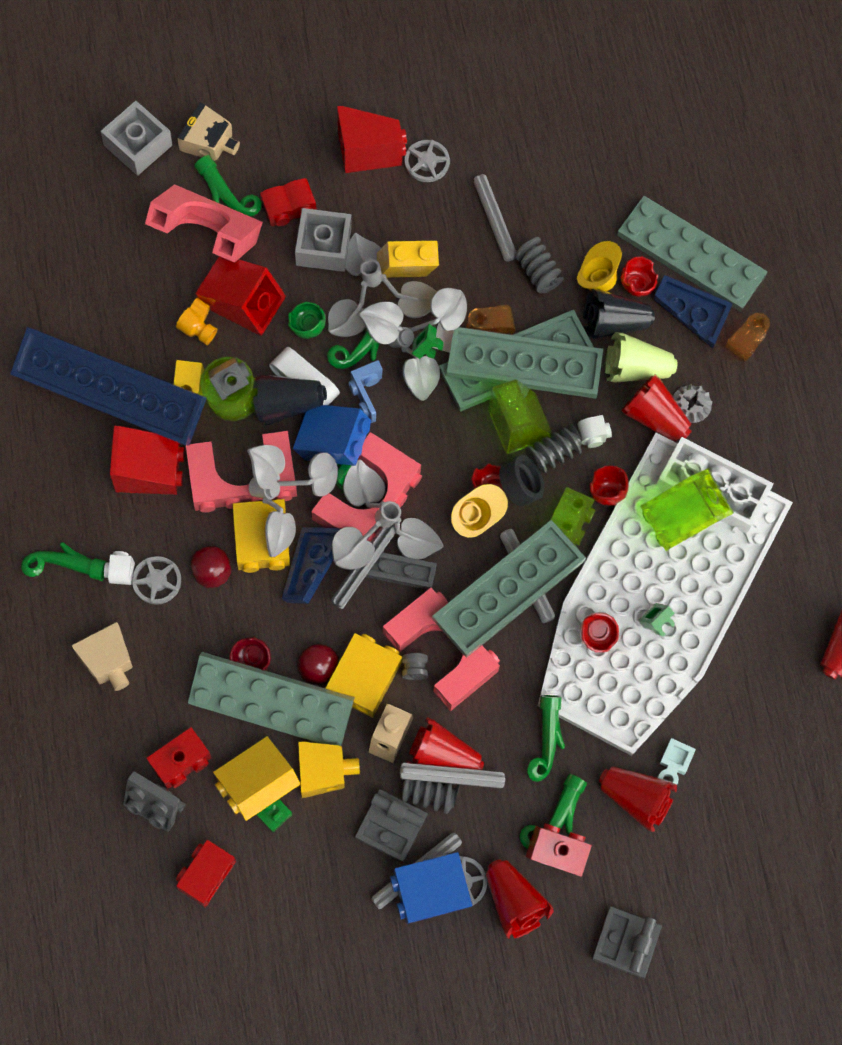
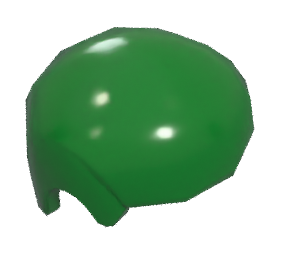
[288,302,326,339]

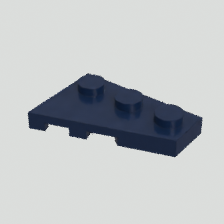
[654,275,733,348]
[282,527,342,604]

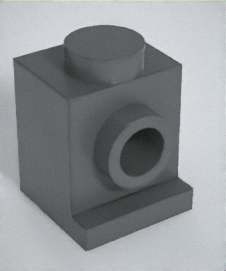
[208,357,251,400]

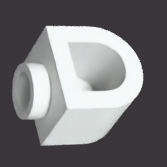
[577,415,612,448]
[104,551,135,585]

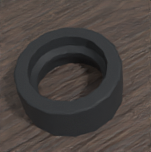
[499,455,544,507]

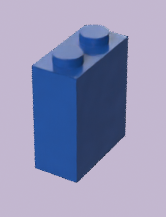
[293,405,372,466]
[389,852,472,924]

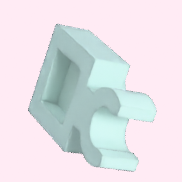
[657,738,696,784]

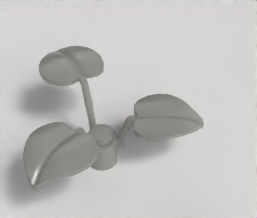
[328,233,437,337]
[358,288,467,401]
[247,445,338,557]
[332,459,444,570]

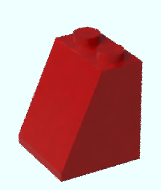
[337,106,407,173]
[195,256,286,336]
[110,426,185,495]

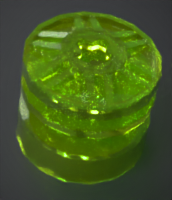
[200,357,258,421]

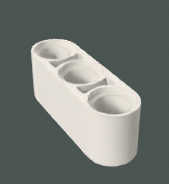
[269,347,340,405]

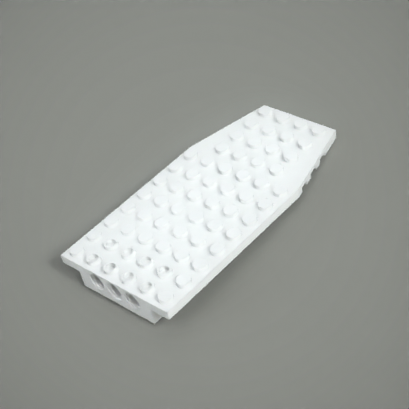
[538,433,793,756]

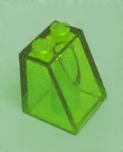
[488,379,552,454]
[640,468,734,551]

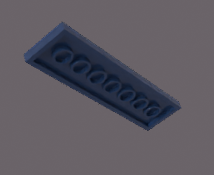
[11,327,207,446]

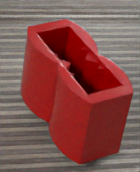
[260,178,317,226]

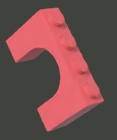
[145,184,263,263]
[186,431,297,512]
[312,432,422,542]
[383,588,500,711]

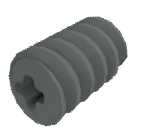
[516,237,564,293]
[525,424,582,473]
[402,779,460,814]

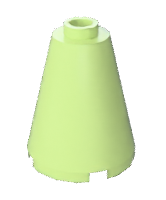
[605,332,677,382]

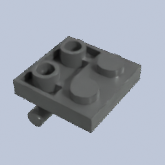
[123,771,186,832]
[355,790,428,863]
[592,906,662,979]

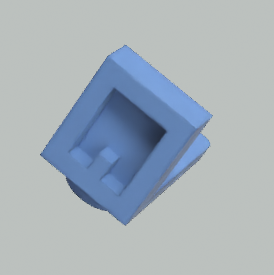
[348,360,382,423]

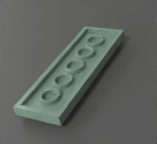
[617,196,768,312]
[439,310,593,412]
[446,327,603,399]
[432,520,586,658]
[188,652,355,746]

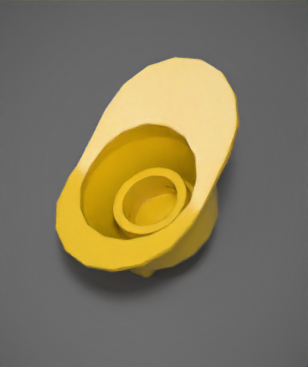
[577,241,622,292]
[451,484,508,538]

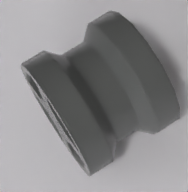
[402,653,428,680]

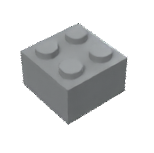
[101,101,172,176]
[295,208,352,272]

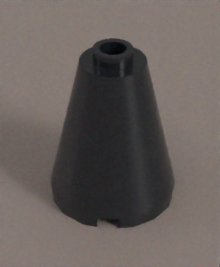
[583,289,655,339]
[253,375,327,426]

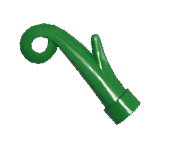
[194,155,262,216]
[327,330,380,369]
[21,542,108,581]
[527,695,565,782]
[520,774,587,849]

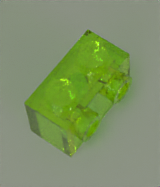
[551,487,596,545]

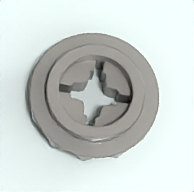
[673,384,712,423]

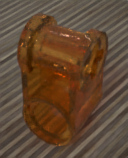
[466,305,516,335]
[725,313,770,362]

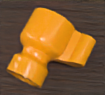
[176,298,218,345]

